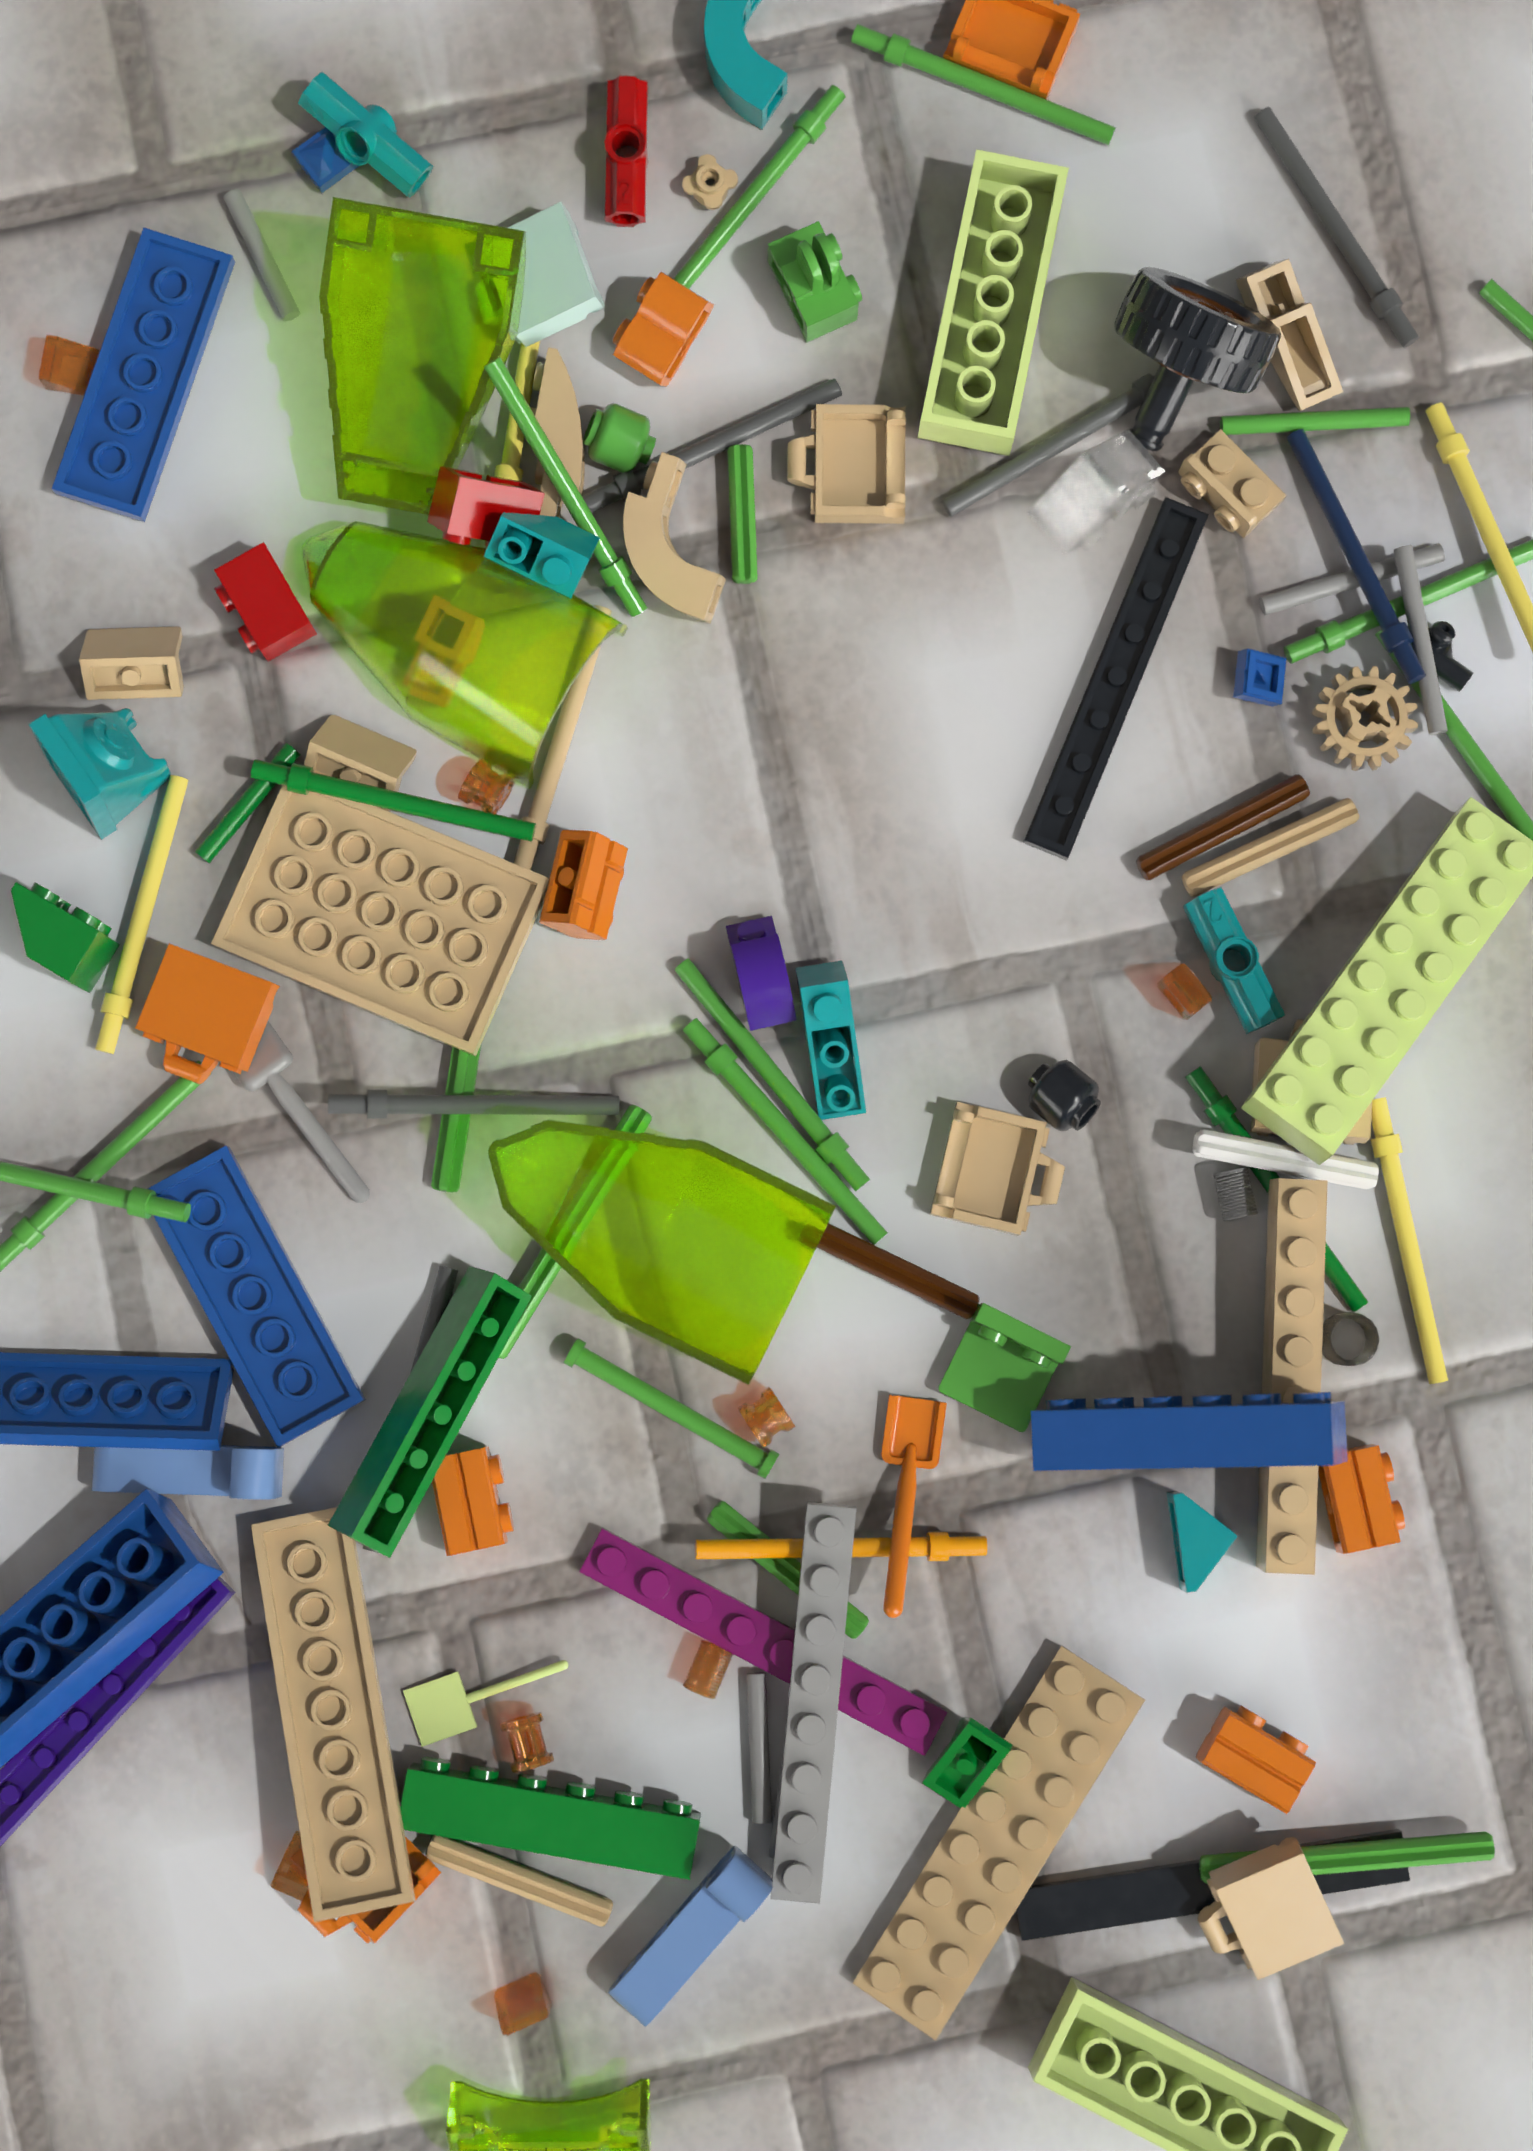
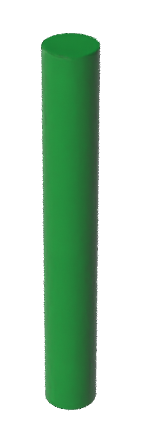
[195,743,301,864]

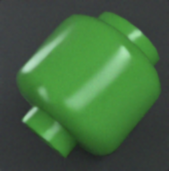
[583,403,656,473]

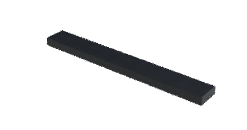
[1023,497,1209,861]
[1016,1829,1410,1941]

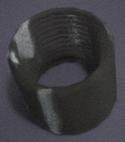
[1322,1312,1379,1366]

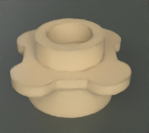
[682,154,738,210]

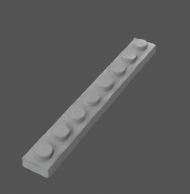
[771,1502,856,1904]

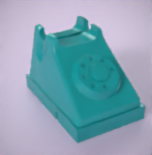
[28,708,171,840]

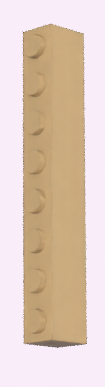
[1256,1178,1328,1575]

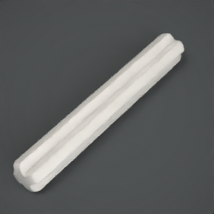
[1192,1129,1379,1190]

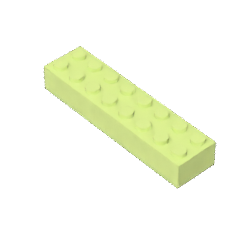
[1241,797,1533,1165]

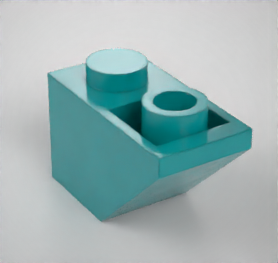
[483,512,600,599]

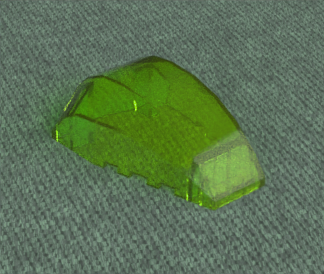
[319,197,526,515]

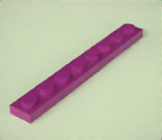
[579,1528,948,1756]

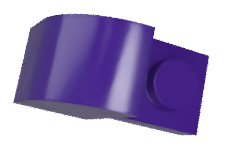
[725,915,797,1031]

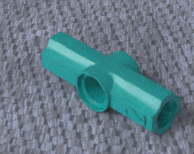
[298,72,434,198]
[1183,887,1285,1035]

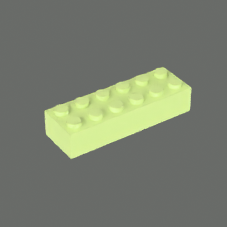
[918,149,1069,456]
[1028,1977,1348,2151]

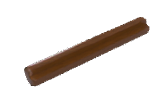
[1136,774,1310,880]
[800,1216,980,1319]

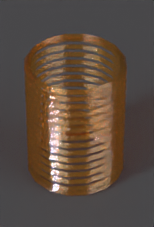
[683,1640,734,1699]

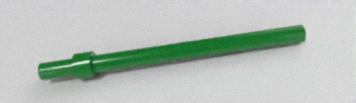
[251,759,536,842]
[1185,1066,1368,1313]

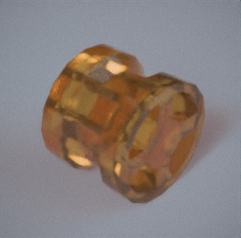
[458,758,516,814]
[737,1387,796,1448]

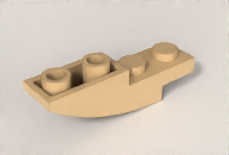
[530,347,585,518]

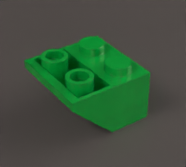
[11,882,120,993]

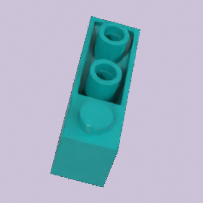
[795,960,866,1120]

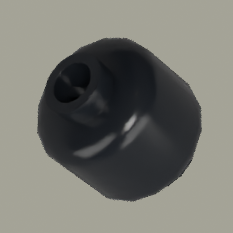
[1028,1060,1101,1131]

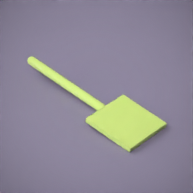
[403,1660,568,1747]

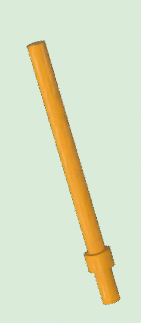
[695,1532,987,1561]

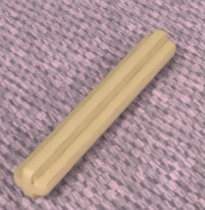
[1182,798,1359,897]
[426,1835,613,1927]

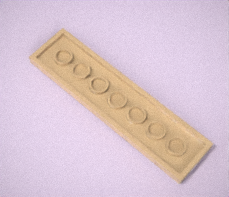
[251,1507,416,1922]
[853,1646,1145,2041]

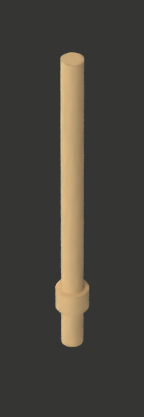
[513,605,612,870]

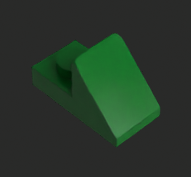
[922,1717,1012,1809]

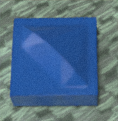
[292,127,359,193]
[1233,648,1287,707]

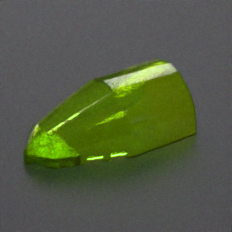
[302,521,628,789]
[488,1120,836,1386]

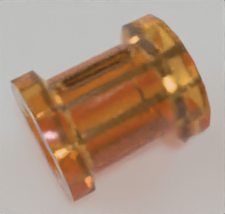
[500,1712,554,1773]

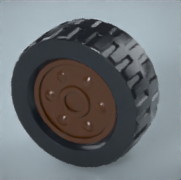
[1115,267,1281,452]

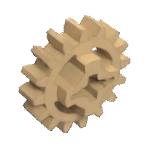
[1312,666,1418,771]

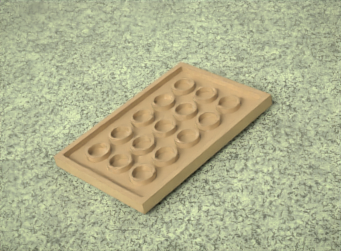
[211,785,549,1057]

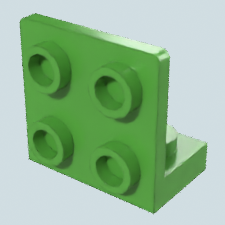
[938,1303,1072,1432]

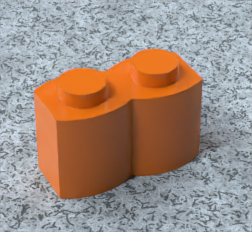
[613,272,714,387]

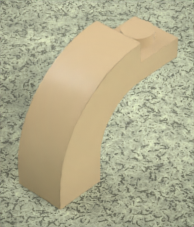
[623,452,726,624]

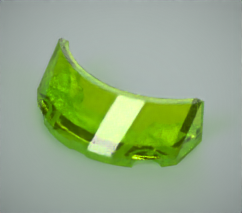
[446,2078,651,2151]

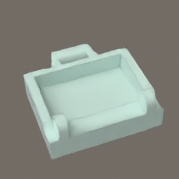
[475,202,605,347]

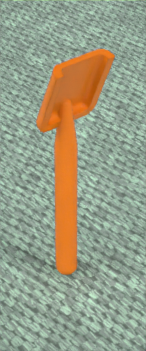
[881,1395,947,1618]

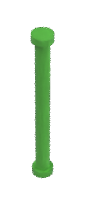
[564,1338,779,1479]

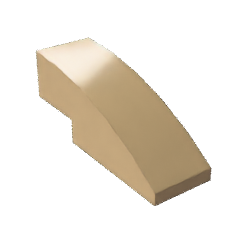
[1236,259,1343,411]

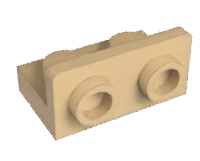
[1178,429,1287,539]

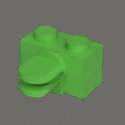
[767,221,863,343]

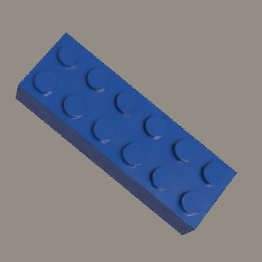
[1031,1392,1348,1471]
[0,1488,224,1768]

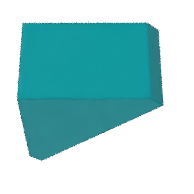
[1166,1491,1238,1593]

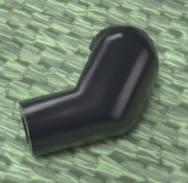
[1428,621,1474,692]

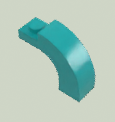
[704,0,788,130]

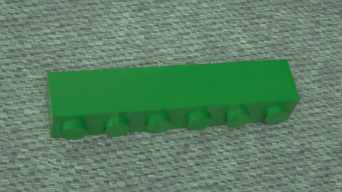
[327,1266,532,1558]
[400,1757,701,1880]

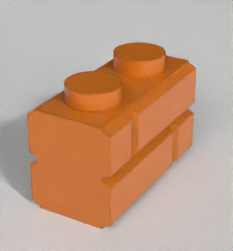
[539,830,628,940]
[1318,1444,1405,1554]
[432,1446,514,1556]
[1195,1705,1316,1814]

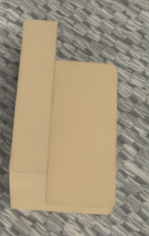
[79,627,184,700]
[304,715,417,812]

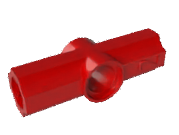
[604,76,648,227]

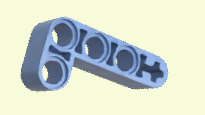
[92,1445,284,1500]
[607,1846,773,2026]

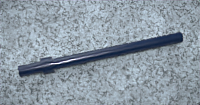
[1287,429,1426,684]

